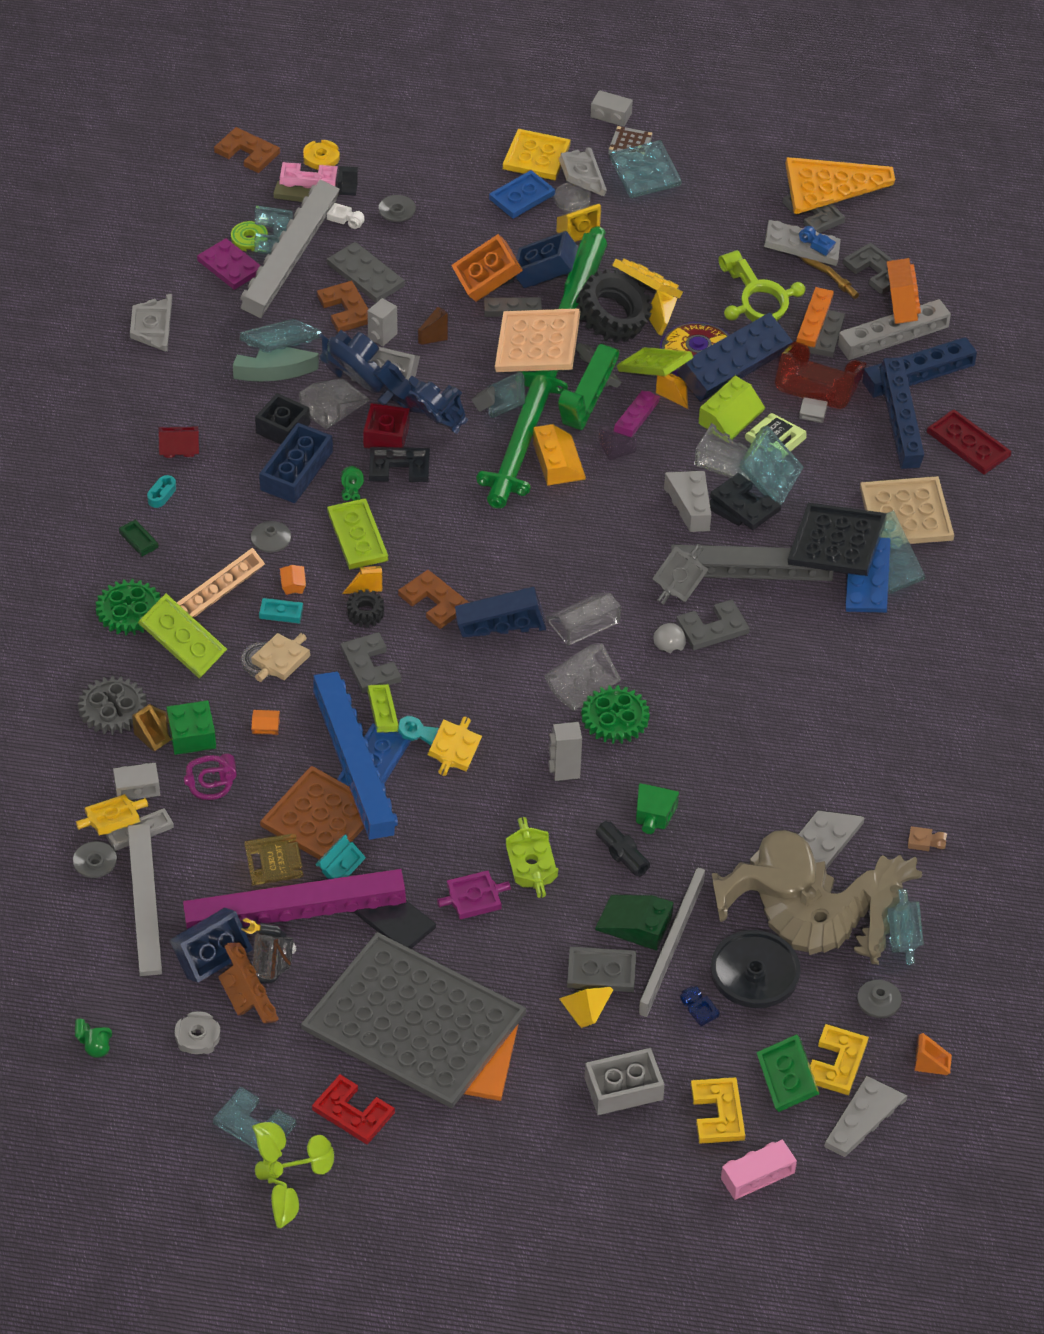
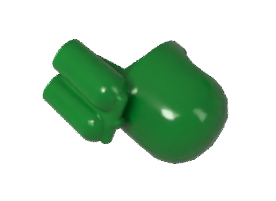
[341,466,364,501]
[75,1019,112,1058]

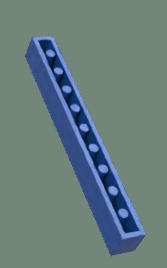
[313,671,398,840]

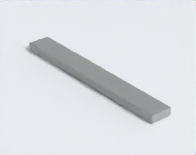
[128,824,162,976]
[639,868,705,1017]

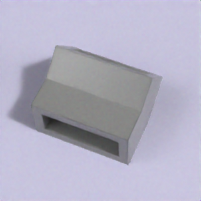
[799,397,828,423]

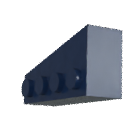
[455,587,546,637]

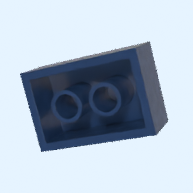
[515,231,578,288]
[169,907,253,983]

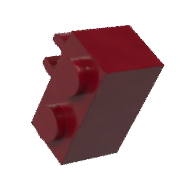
[158,426,199,458]

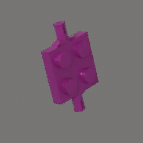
[437,871,511,920]

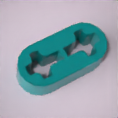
[147,475,176,508]

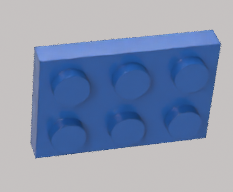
[489,170,555,219]

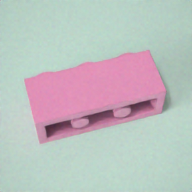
[721,1139,797,1200]

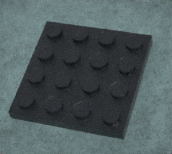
[788,502,887,576]

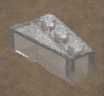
[694,423,758,481]

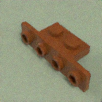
[218,943,279,1023]

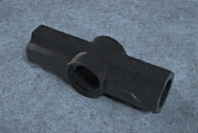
[596,821,650,877]

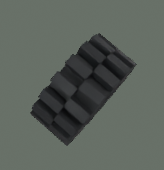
[347,589,384,628]

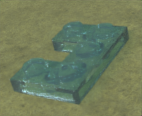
[254,206,293,254]
[213,1087,296,1151]

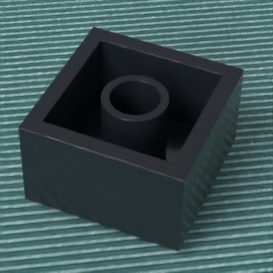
[255,393,310,444]

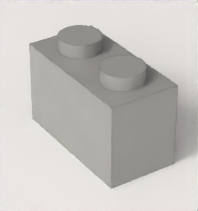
[591,90,633,127]
[368,298,397,346]
[113,763,160,800]

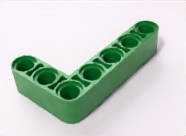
[558,344,619,430]

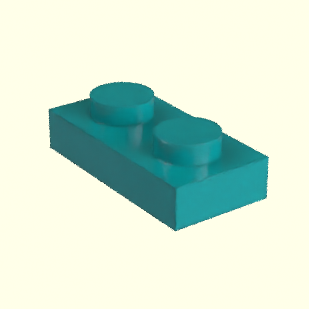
[259,598,303,623]

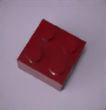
[363,403,410,448]

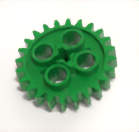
[96,579,161,636]
[581,685,650,744]

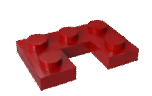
[312,1074,395,1145]

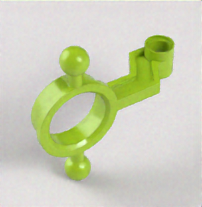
[718,250,805,322]

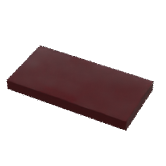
[927,409,1012,475]

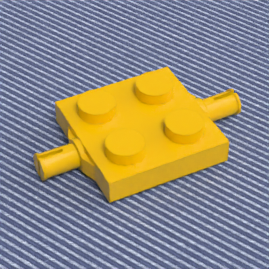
[428,717,482,776]
[76,794,148,836]

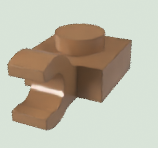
[908,826,947,851]

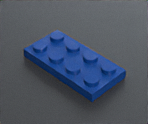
[846,538,891,613]

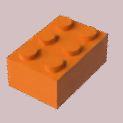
[451,234,523,302]

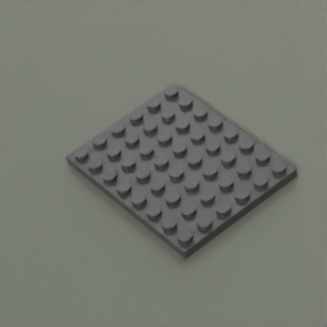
[301,932,526,1108]

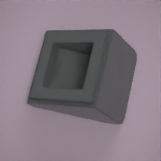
[472,386,495,412]

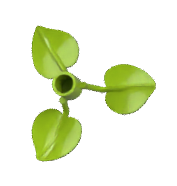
[252,1122,334,1229]

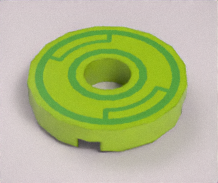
[231,221,268,251]

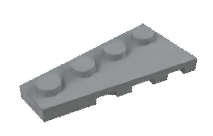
[825,1076,907,1157]

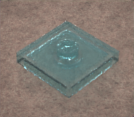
[488,371,525,418]

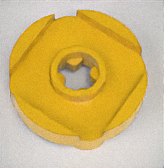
[303,140,340,170]

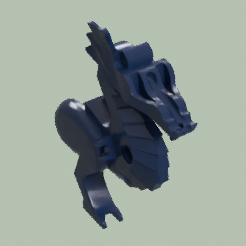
[318,330,469,434]

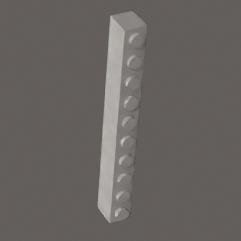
[240,179,340,318]

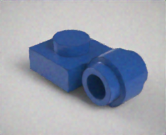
[799,226,836,256]

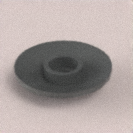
[379,195,416,222]
[251,521,291,552]
[73,841,117,878]

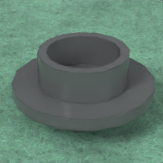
[857,980,902,1018]

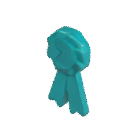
[398,716,439,745]

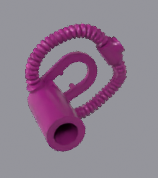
[184,754,236,800]

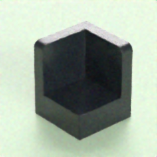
[337,166,358,196]

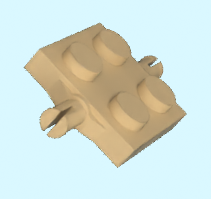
[251,633,310,682]

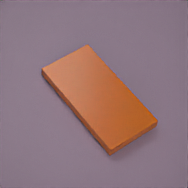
[464,1025,518,1101]

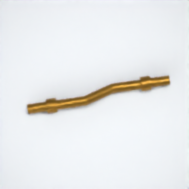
[798,256,859,299]

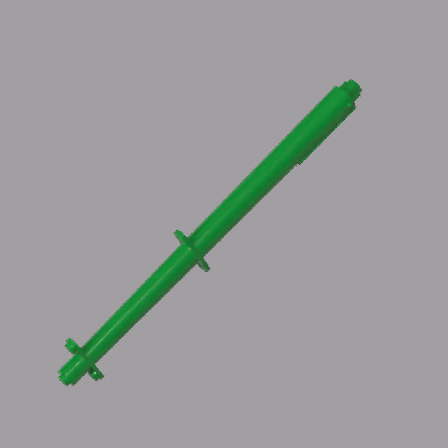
[476,226,607,508]

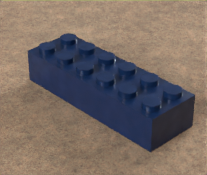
[677,312,793,402]

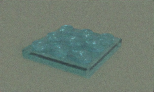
[610,140,682,198]
[738,425,804,506]

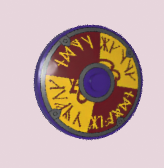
[660,322,729,378]

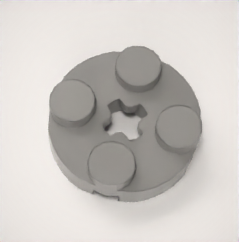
[175,1012,220,1054]

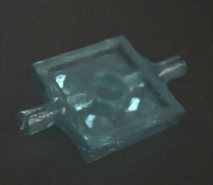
[887,889,924,965]

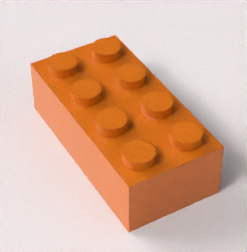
[887,258,921,324]

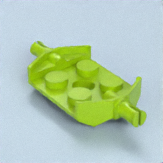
[506,817,558,898]

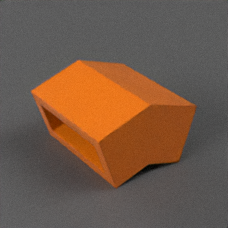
[280,565,306,595]
[251,710,280,735]

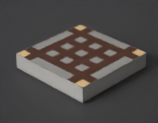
[608,126,653,161]

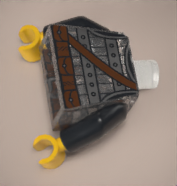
[241,918,296,984]

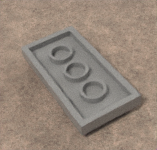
[764,220,841,266]

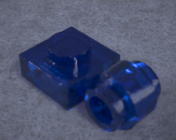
[680,986,720,1027]

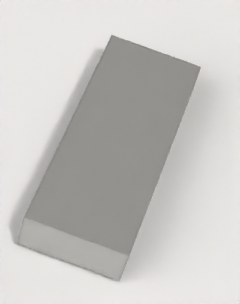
[106,808,174,851]

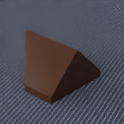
[418,307,448,345]

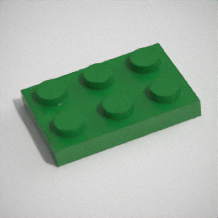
[756,1034,820,1112]

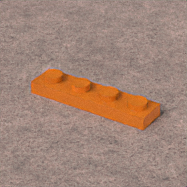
[796,287,834,347]

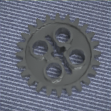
[78,676,147,735]

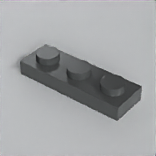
[484,297,542,317]
[576,342,622,388]

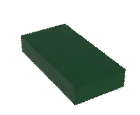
[119,519,159,557]

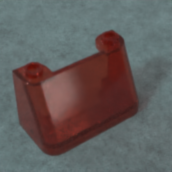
[775,341,867,409]

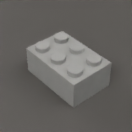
[584,1048,664,1115]

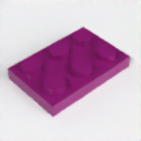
[197,238,261,290]

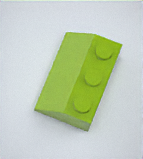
[699,376,765,442]

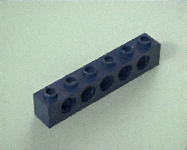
[862,337,977,398]
[880,357,924,469]

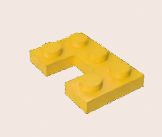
[810,1024,869,1096]
[691,1077,745,1144]

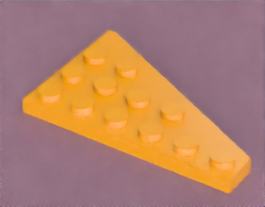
[785,157,895,214]

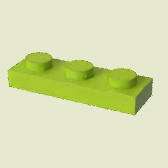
[368,684,398,733]

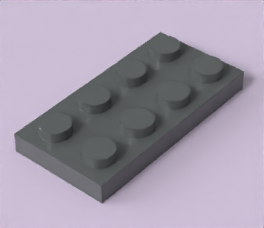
[327,242,405,303]

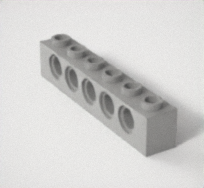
[838,299,951,360]

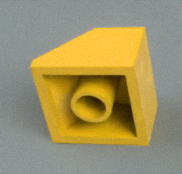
[556,204,601,242]

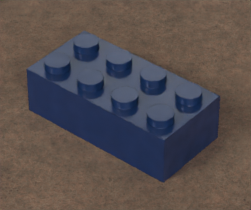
[259,423,333,503]

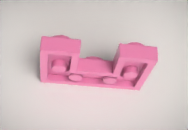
[280,162,338,188]

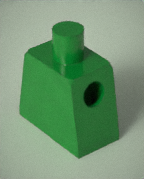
[636,783,679,834]

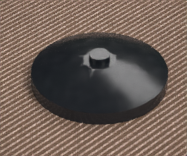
[711,930,800,1008]

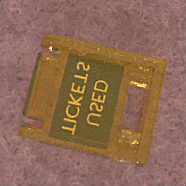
[244,834,304,886]

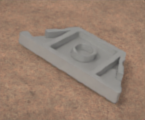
[559,148,607,196]
[130,294,172,351]
[798,811,865,869]

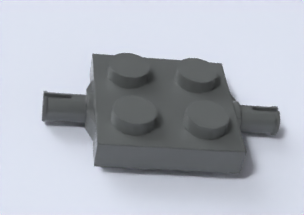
[652,544,709,605]

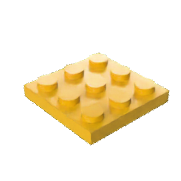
[503,129,571,180]
[612,258,683,298]

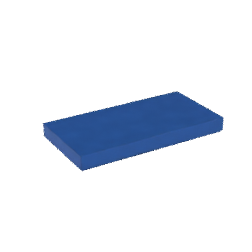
[337,723,411,786]

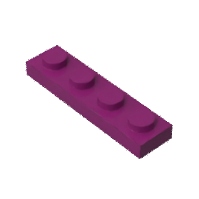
[614,391,660,437]

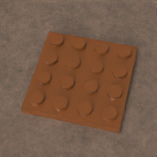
[260,766,364,860]

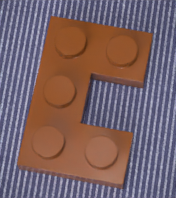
[214,127,280,173]
[317,280,369,332]
[398,570,470,629]

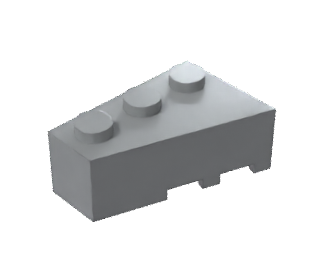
[548,722,582,781]

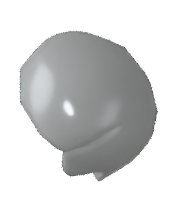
[653,623,686,654]

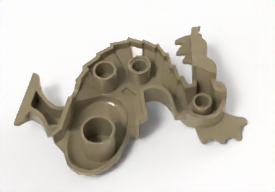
[712,830,922,965]

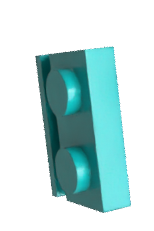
[315,834,366,879]

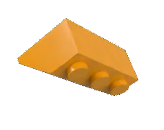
[533,424,586,486]

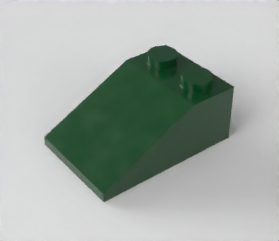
[595,895,674,951]

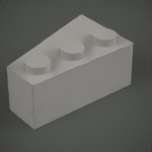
[664,471,711,532]

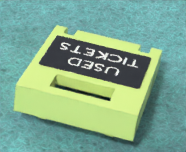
[745,413,806,459]

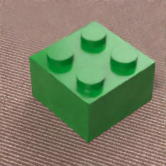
[166,700,216,755]

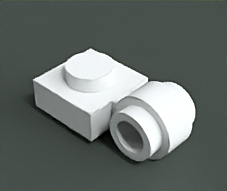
[327,203,364,229]

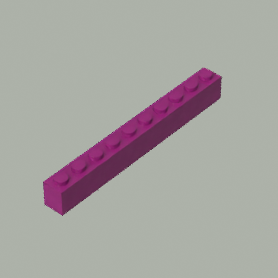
[183,869,406,929]

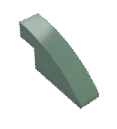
[233,342,319,381]

